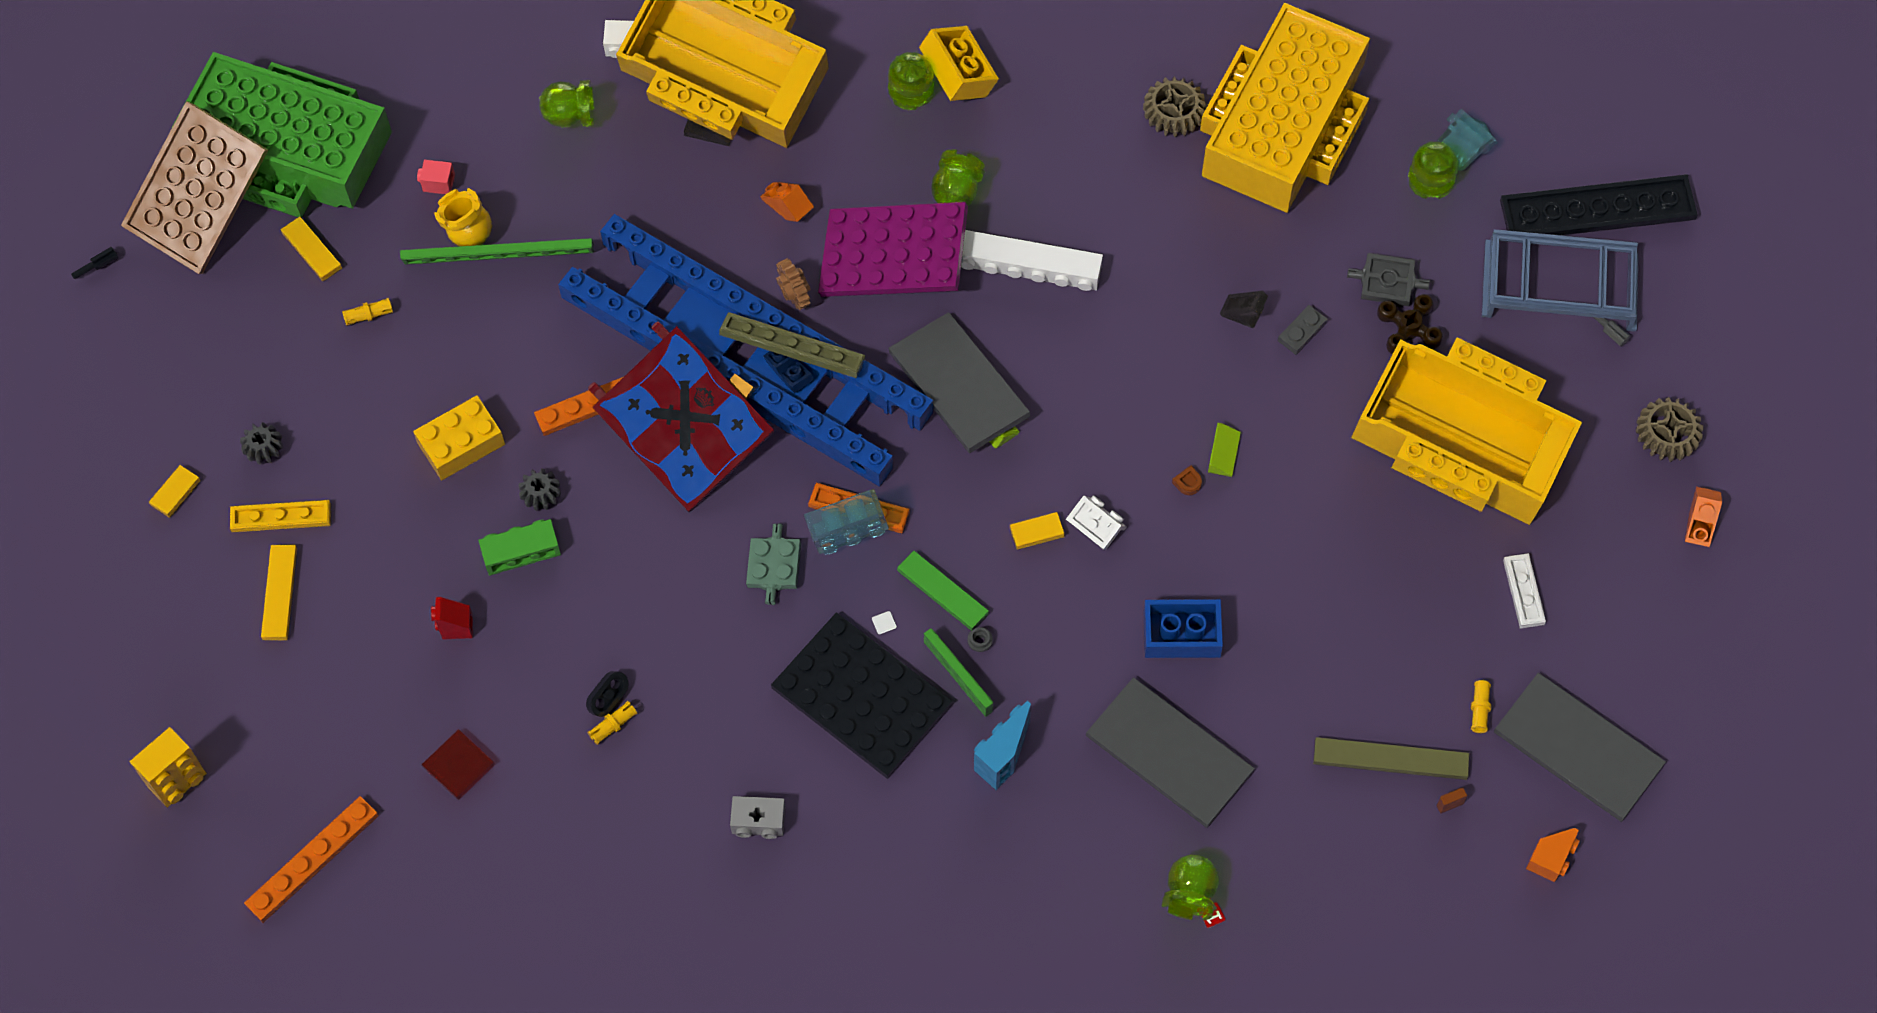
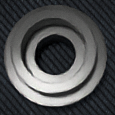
[967,627,993,652]

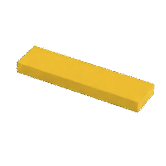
[230,500,331,532]
[261,545,297,640]

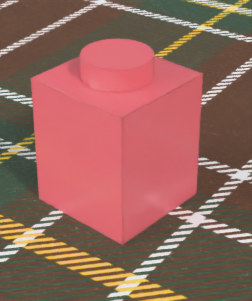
[417,160,455,194]

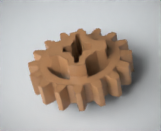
[776,258,810,310]

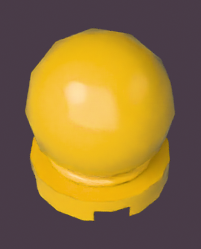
[434,188,492,247]

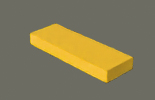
[280,217,342,281]

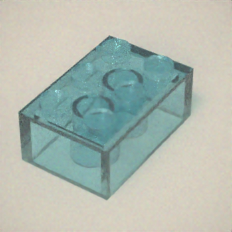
[804,489,889,555]

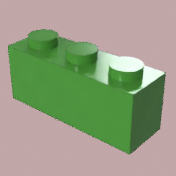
[479,519,561,576]

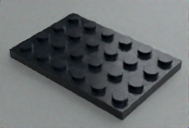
[771,612,952,779]

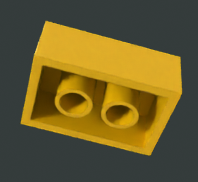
[919,26,999,101]
[413,395,505,481]
[129,727,207,807]

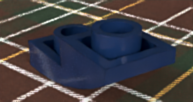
[763,351,814,393]

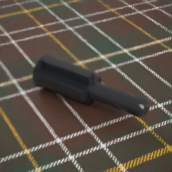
[71,246,118,279]

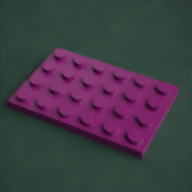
[818,202,968,297]

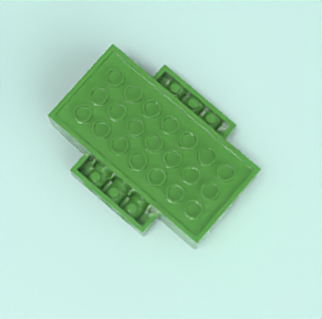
[172,52,392,218]

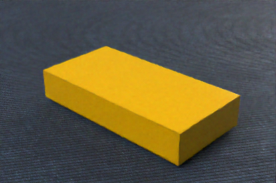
[149,465,201,518]
[1010,512,1064,550]

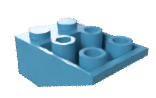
[974,700,1031,790]

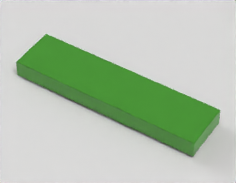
[897,551,989,631]
[924,628,993,717]

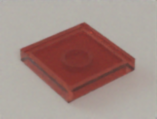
[421,729,495,800]

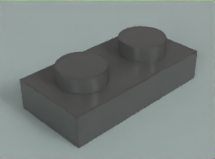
[1278,305,1327,355]

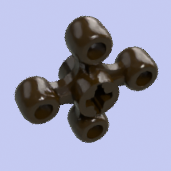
[1377,294,1443,354]

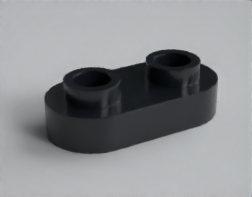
[586,671,629,717]

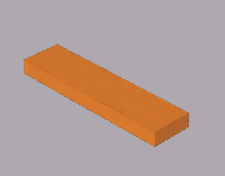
[808,483,910,534]

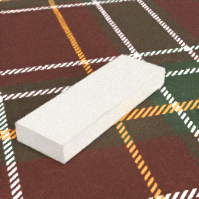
[1503,553,1546,629]

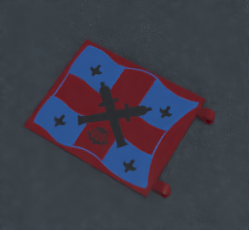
[588,321,775,512]

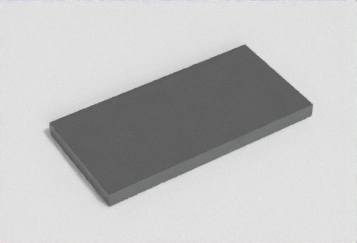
[889,312,1030,454]
[1494,673,1666,822]
[1086,677,1255,828]

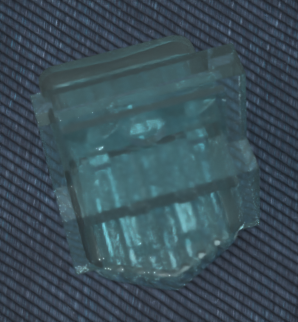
[1434,109,1498,171]

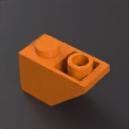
[760,182,814,222]
[1685,486,1722,547]
[1526,828,1580,882]

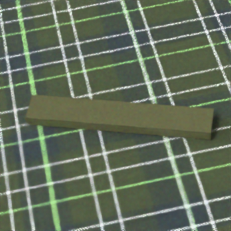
[719,312,865,378]
[1313,737,1469,780]

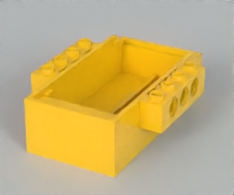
[616,0,829,148]
[1200,3,1370,213]
[1351,337,1582,525]

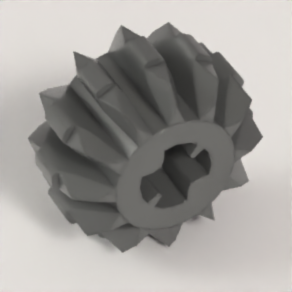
[240,422,283,465]
[518,468,561,511]

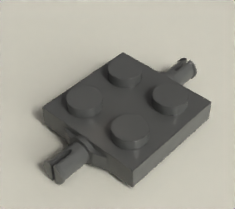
[1347,253,1430,306]

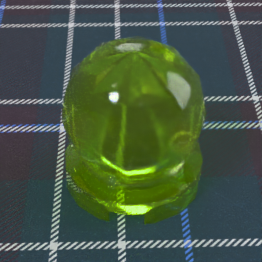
[888,52,934,110]
[539,80,594,128]
[1408,141,1459,199]
[931,149,985,206]
[1161,854,1219,920]

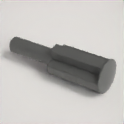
[1593,317,1631,347]

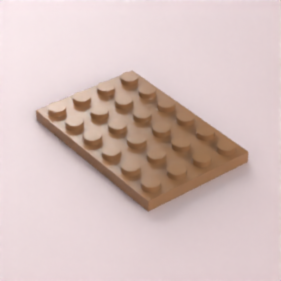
[121,101,268,274]

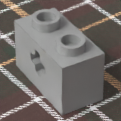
[730,796,785,839]

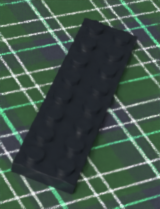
[1500,174,1698,235]

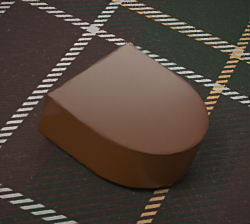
[1172,465,1202,495]

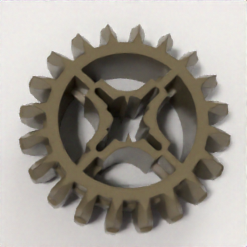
[1143,76,1206,137]
[1636,397,1703,462]

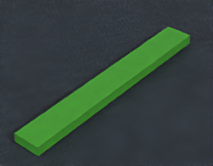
[400,238,594,265]

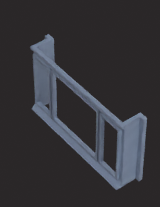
[1482,229,1638,332]

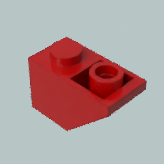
[431,597,473,639]

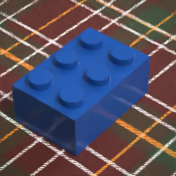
[1143,599,1223,658]

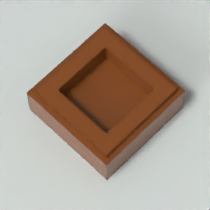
[1437,788,1467,814]

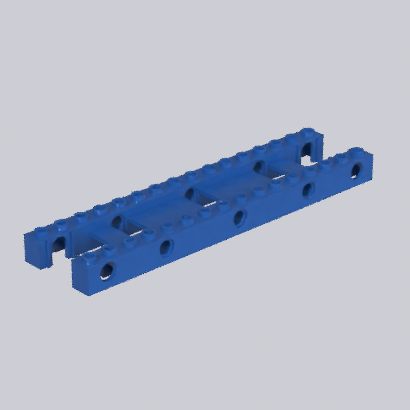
[558,214,933,487]

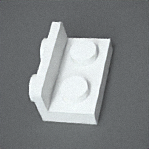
[1066,495,1127,550]

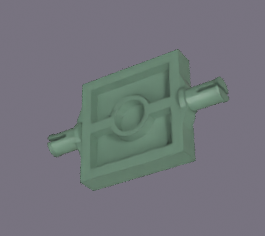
[746,523,801,605]

